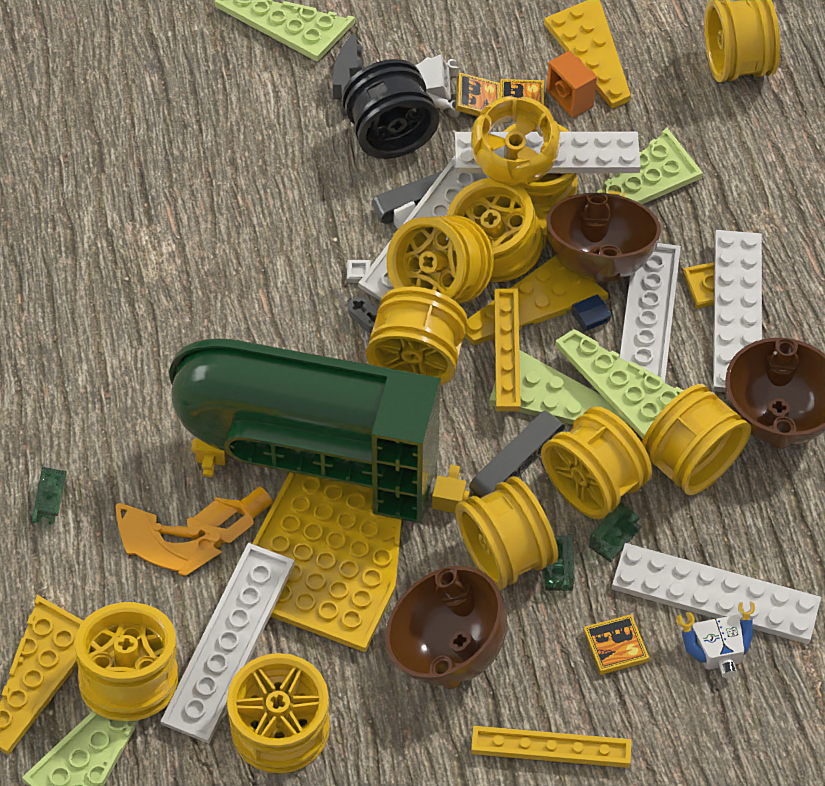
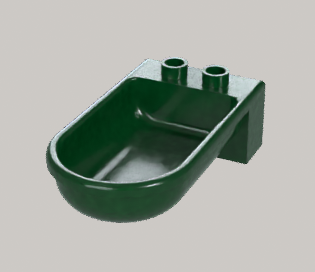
[169,338,441,524]

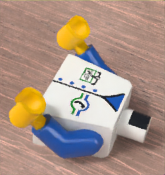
[676,601,755,678]

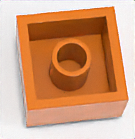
[546,50,597,118]

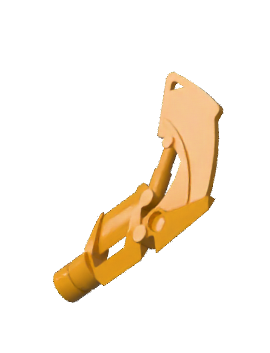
[115,486,273,576]

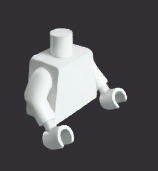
[415,55,460,118]

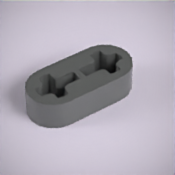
[348,297,378,334]

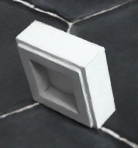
[347,260,371,283]

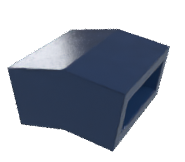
[572,294,612,332]

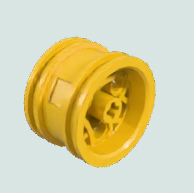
[704,0,780,82]
[447,178,544,283]
[386,216,494,304]
[455,476,558,590]
[75,602,178,721]

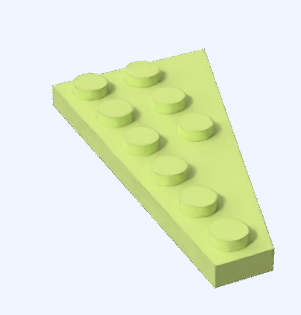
[214,0,355,62]
[593,128,703,204]
[555,329,684,439]
[489,350,632,429]
[22,711,139,786]

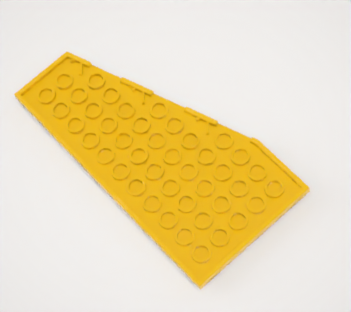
[252,472,402,653]

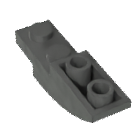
[333,35,362,116]

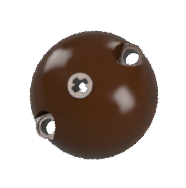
[546,193,661,282]
[725,338,825,449]
[386,566,508,689]

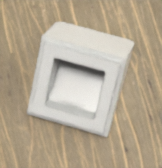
[394,201,416,229]

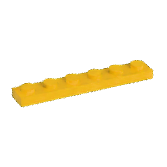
[494,289,521,412]
[471,726,632,768]

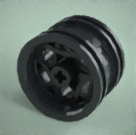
[342,59,440,159]

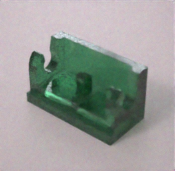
[32,467,67,524]
[589,502,641,563]
[544,534,575,591]

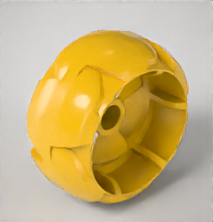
[471,96,561,185]

